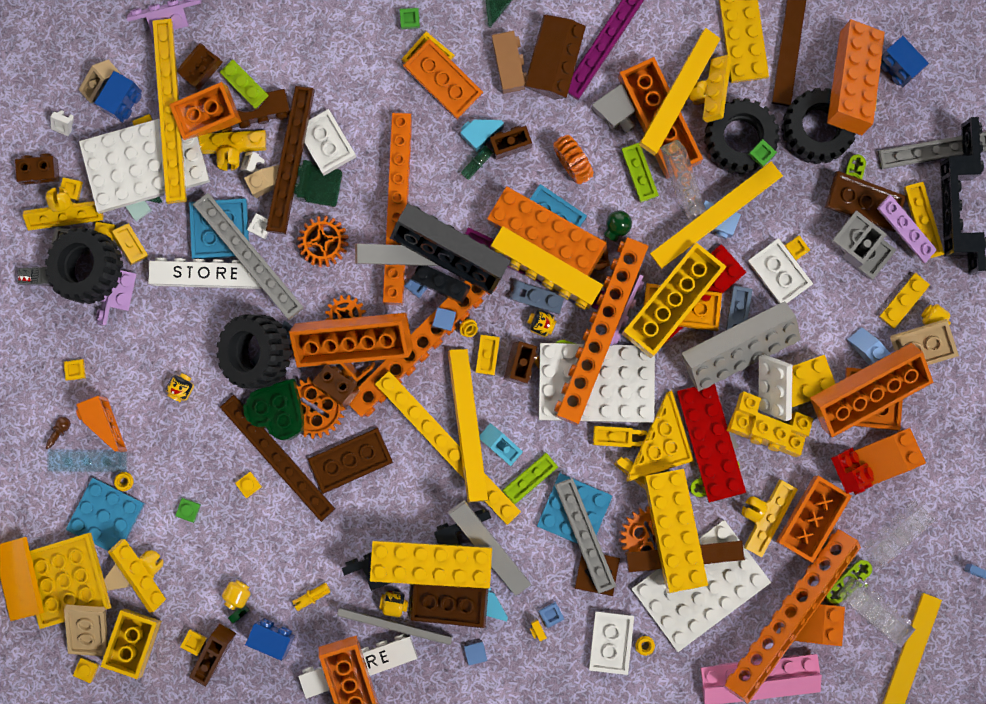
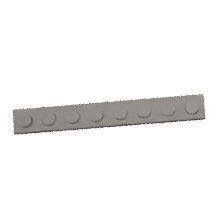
[193,193,304,320]

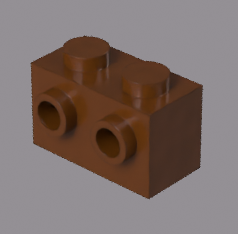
[490,126,532,160]
[15,153,60,185]
[503,341,537,385]
[312,364,360,409]

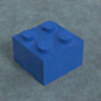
[880,36,929,87]
[94,71,142,123]
[245,619,295,661]

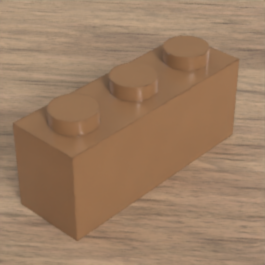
[492,31,527,94]

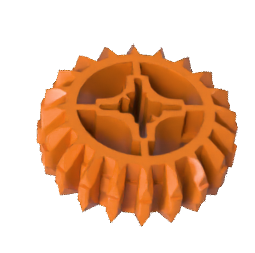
[553,134,594,185]
[297,216,349,267]

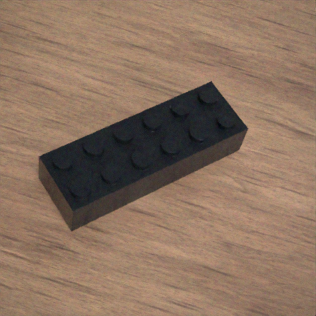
[390,204,511,294]

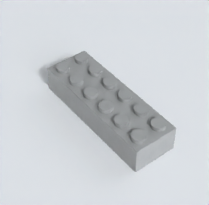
[682,301,801,392]

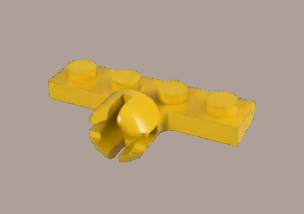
[689,54,731,123]
[198,130,266,171]
[23,187,104,231]
[742,479,798,557]
[108,539,166,612]

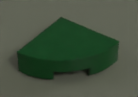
[228,604,250,623]

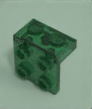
[294,160,343,207]

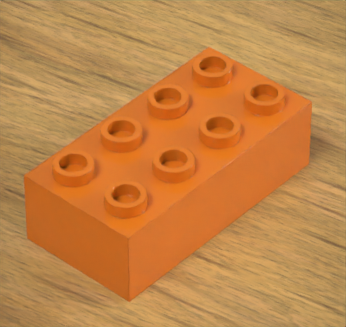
[775,476,852,563]

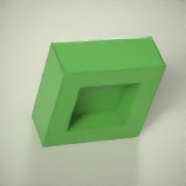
[400,8,420,30]
[748,139,777,168]
[175,498,201,523]

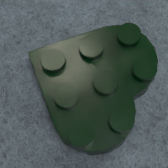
[243,378,304,441]

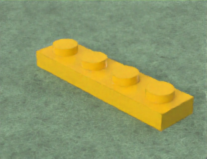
[904,181,945,259]

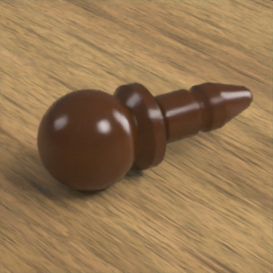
[46,417,71,449]

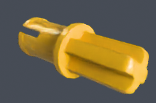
[292,583,331,611]

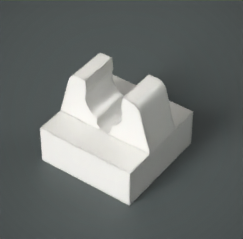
[50,111,74,136]
[240,152,265,173]
[247,213,269,239]

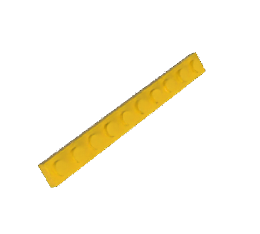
[153,19,187,204]
[375,371,521,525]

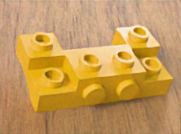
[727,391,813,458]

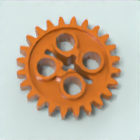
[297,376,346,439]
[619,505,658,556]

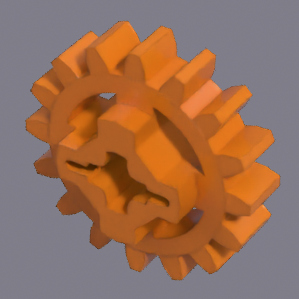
[325,295,367,320]

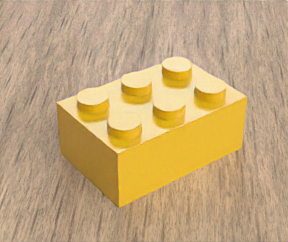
[792,355,836,407]
[100,608,162,679]

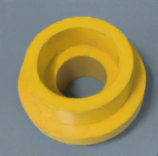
[459,319,478,337]
[114,472,134,491]
[635,636,655,656]

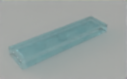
[49,452,128,472]

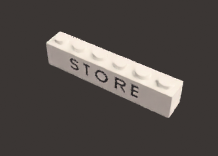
[148,258,262,289]
[298,633,418,699]

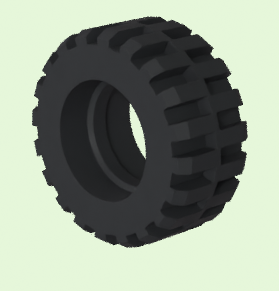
[781,88,856,164]
[704,98,780,175]
[45,227,123,304]
[216,314,292,389]

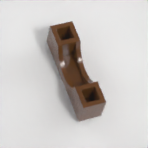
[219,89,290,133]

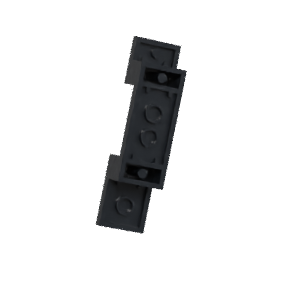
[940,117,986,275]
[341,508,492,591]

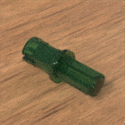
[461,145,494,180]

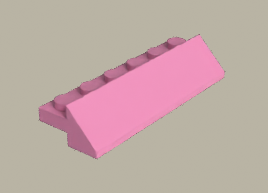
[700,653,822,704]

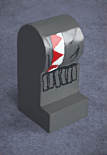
[17,267,50,286]

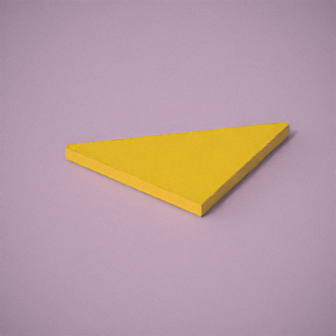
[626,390,694,482]

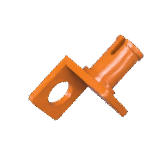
[341,362,376,382]

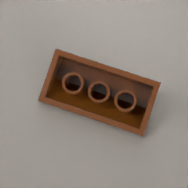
[524,14,586,100]

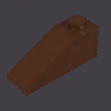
[189,624,236,687]

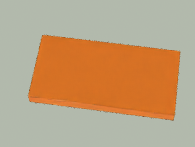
[403,39,483,119]

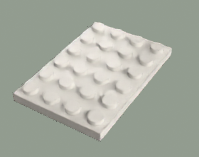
[79,119,210,214]
[538,343,655,423]
[631,520,771,652]

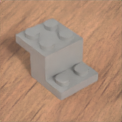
[831,210,896,280]

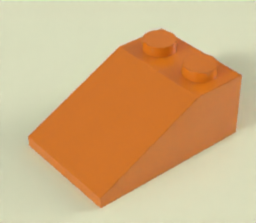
[169,82,242,140]
[76,396,127,453]
[854,428,926,485]
[780,600,845,646]

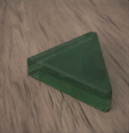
[485,0,513,28]

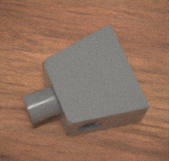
[591,84,635,133]

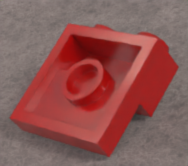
[831,447,874,495]

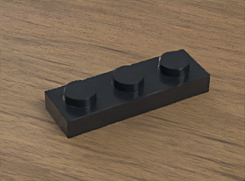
[411,266,471,304]

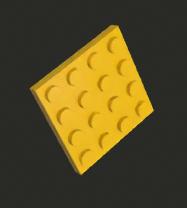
[30,533,112,629]

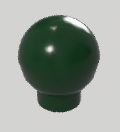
[604,210,632,242]

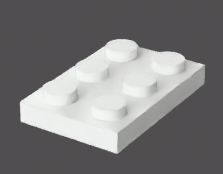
[304,109,356,176]
[747,238,813,304]
[758,354,793,421]
[589,611,634,675]

